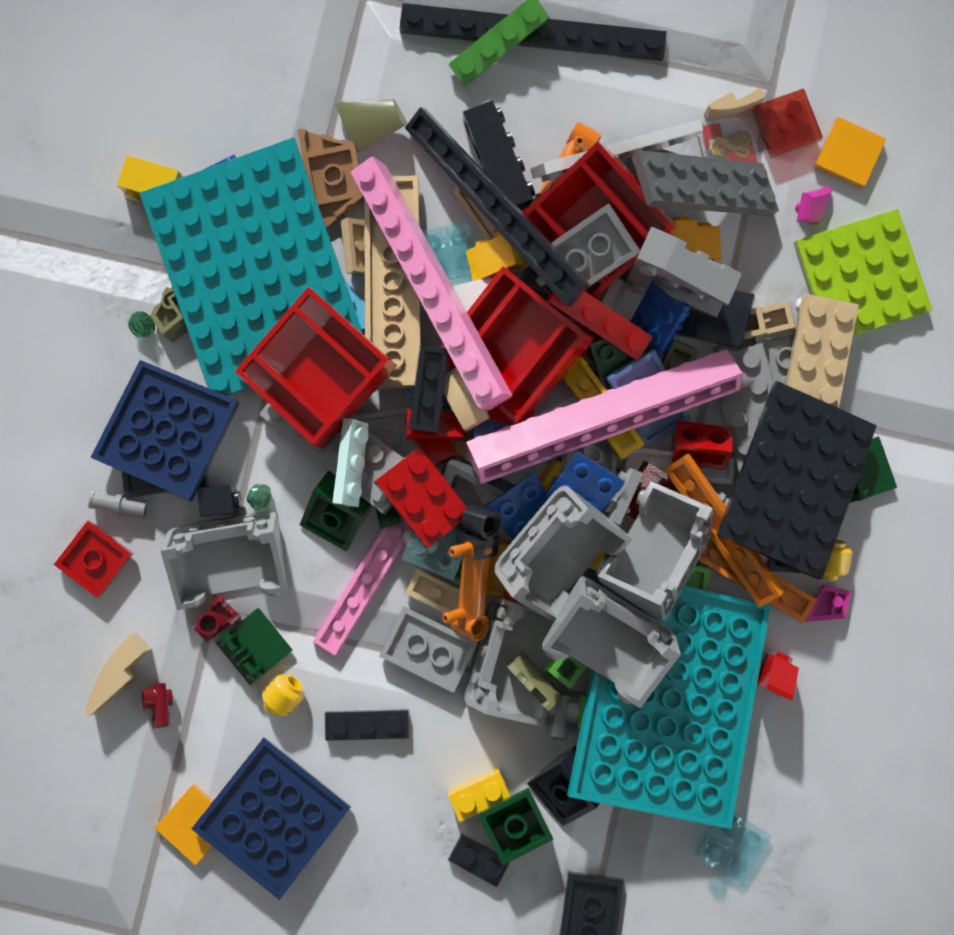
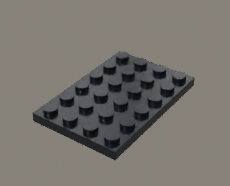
[716,381,877,580]

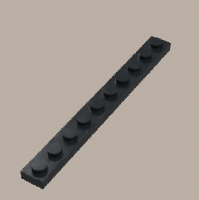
[399,3,667,61]
[405,107,590,307]

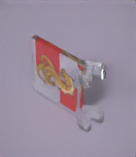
[684,115,761,163]

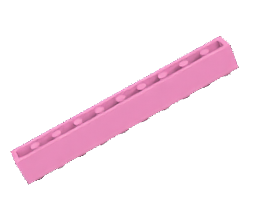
[351,156,513,411]
[466,349,742,484]

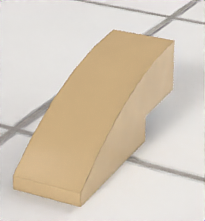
[712,301,796,347]
[85,633,152,717]

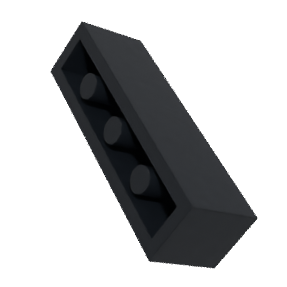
[463,100,536,210]

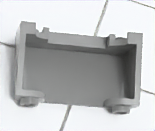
[597,482,713,621]
[495,486,632,622]
[161,511,288,610]
[542,576,681,708]
[464,597,554,727]

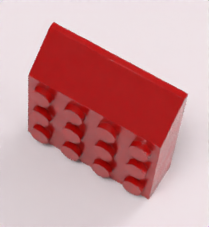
[523,141,676,298]
[440,266,594,424]
[235,286,397,449]

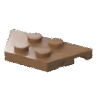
[298,129,365,228]

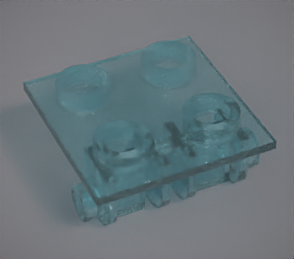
[422,220,475,280]
[401,523,466,580]
[695,813,771,884]

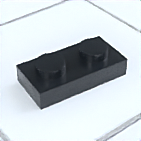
[448,833,510,887]

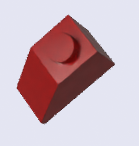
[757,652,799,701]

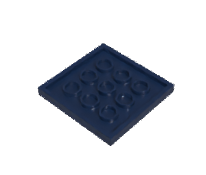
[91,360,240,502]
[191,737,351,900]

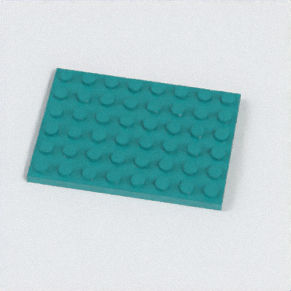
[139,137,364,396]
[567,586,771,829]

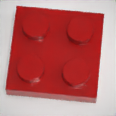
[53,520,134,598]

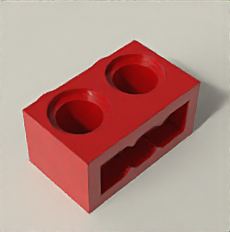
[672,420,732,470]

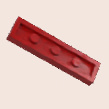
[546,291,653,361]

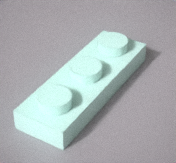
[333,418,369,507]

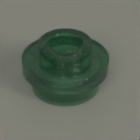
[128,311,155,338]
[247,484,272,511]

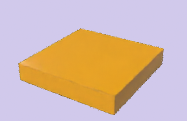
[813,117,886,189]
[155,784,213,866]

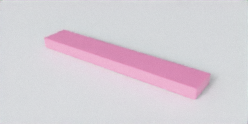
[312,522,411,657]

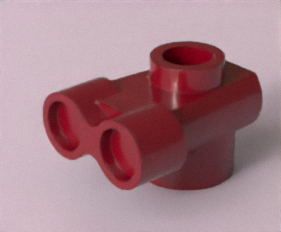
[193,595,242,642]
[142,683,173,729]

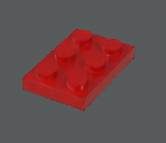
[374,447,467,549]

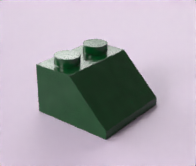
[299,471,372,552]
[477,788,554,865]

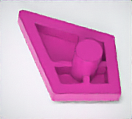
[795,187,832,225]
[804,585,851,622]

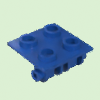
[630,280,690,357]
[545,452,625,513]
[487,472,549,541]

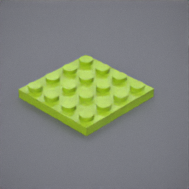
[794,209,933,336]

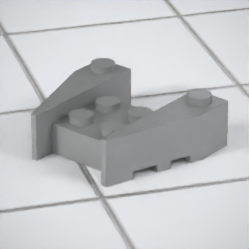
[625,227,742,317]

